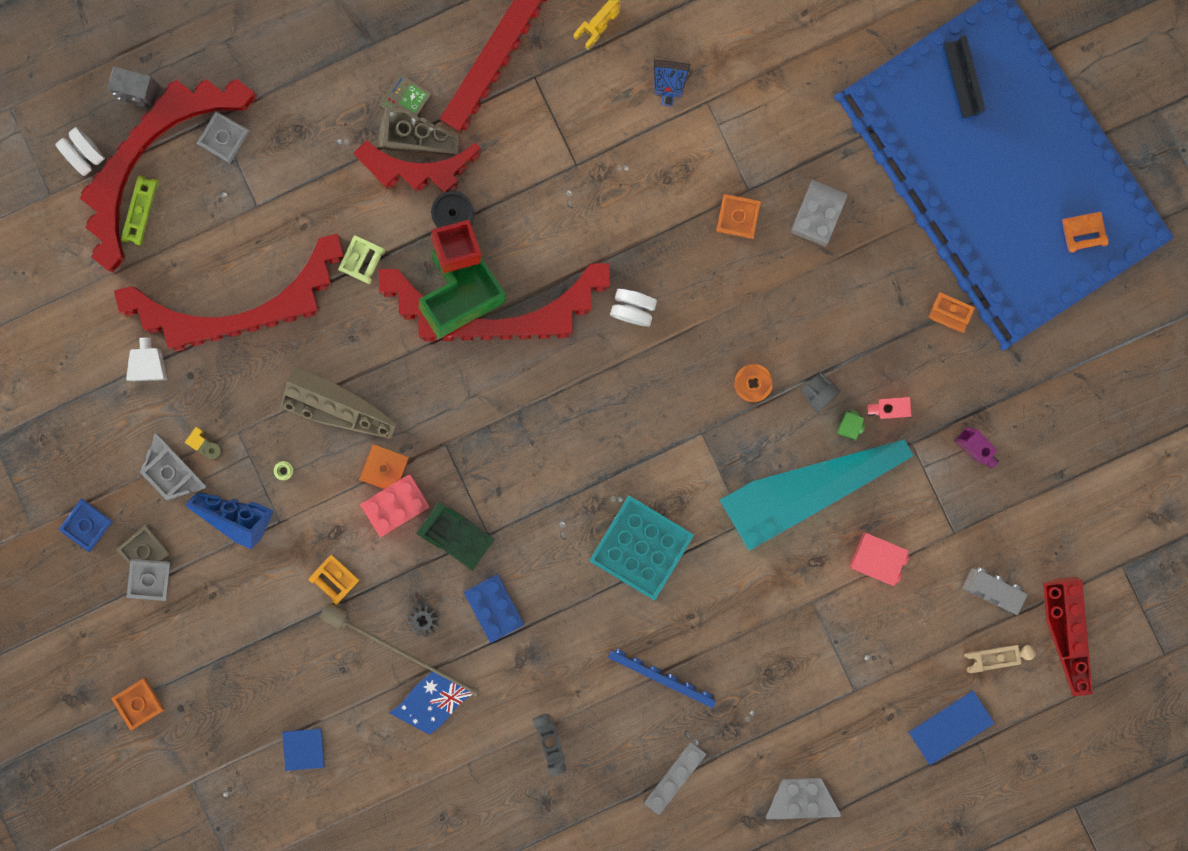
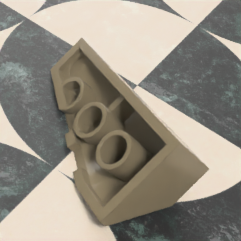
[378,106,459,155]

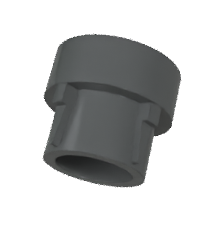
[801,373,841,413]

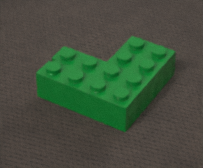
[418,249,506,339]

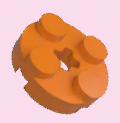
[734,364,773,403]

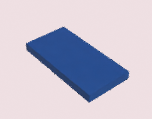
[908,690,995,765]

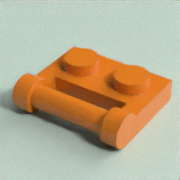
[1062,212,1108,253]

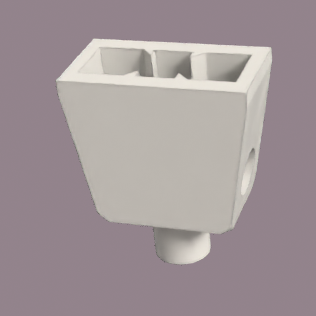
[126,338,167,382]

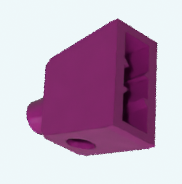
[954,427,999,469]

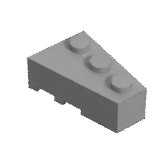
[962,567,1028,615]

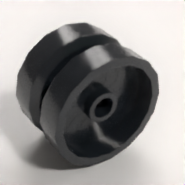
[431,191,475,228]

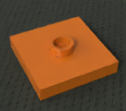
[716,194,761,239]
[359,444,409,489]
[111,677,165,731]

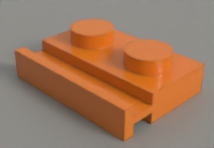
[928,292,975,334]

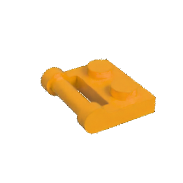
[308,554,360,606]

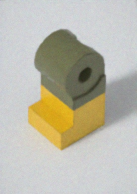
[185,427,223,459]

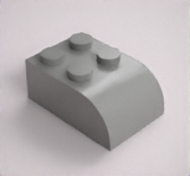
[790,179,848,247]

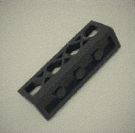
[943,35,986,119]

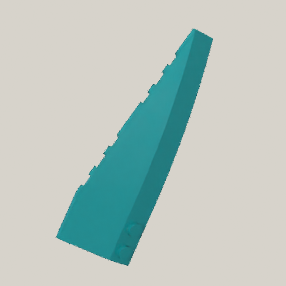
[719,439,914,551]

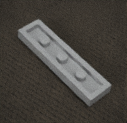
[644,742,706,815]

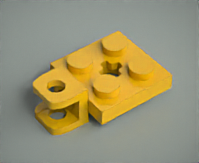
[574,0,621,50]

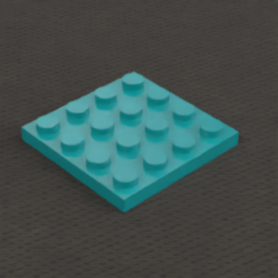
[589,495,694,601]

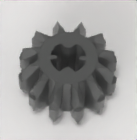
[407,604,440,637]

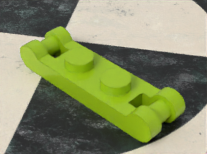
[121,175,158,246]

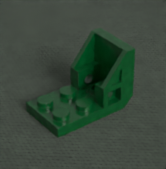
[416,501,495,571]

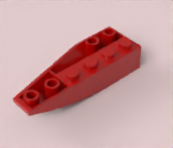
[1043,577,1093,696]

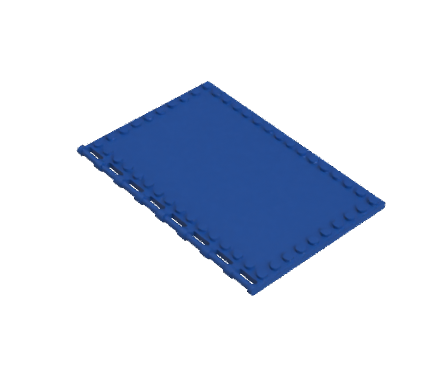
[834,0,1174,351]

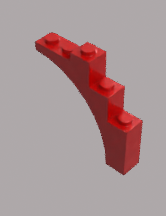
[353,140,481,193]

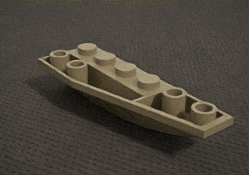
[280,367,396,439]

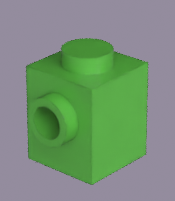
[836,410,865,440]

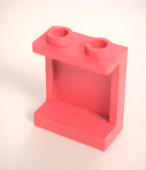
[849,532,910,586]

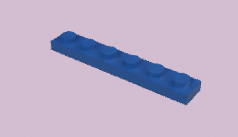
[608,648,716,708]

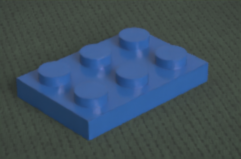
[464,574,525,643]

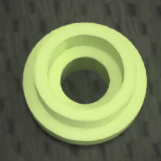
[274,461,293,480]

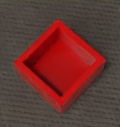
[431,220,481,274]

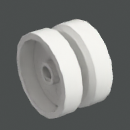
[55,127,105,176]
[610,289,657,327]

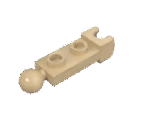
[964,645,1036,673]

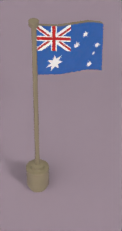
[320,604,479,734]

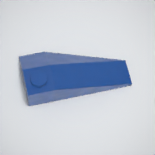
[186,492,273,550]

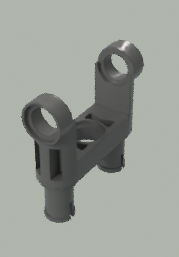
[533,714,567,776]

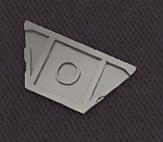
[140,433,208,500]
[766,777,841,819]

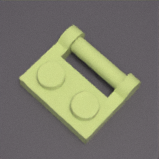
[338,235,386,285]

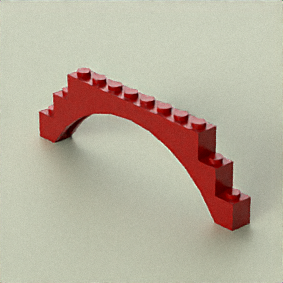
[80,78,257,273]
[114,234,345,352]
[379,263,610,342]

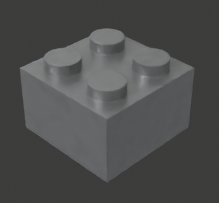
[107,66,160,108]

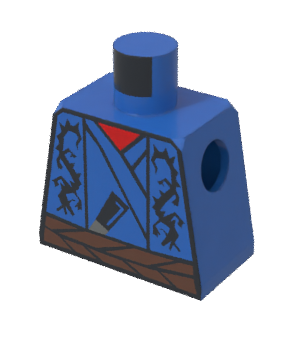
[653,60,690,107]

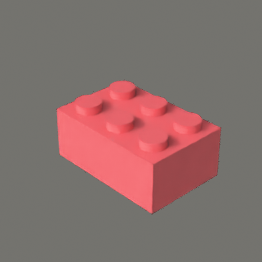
[360,473,431,537]

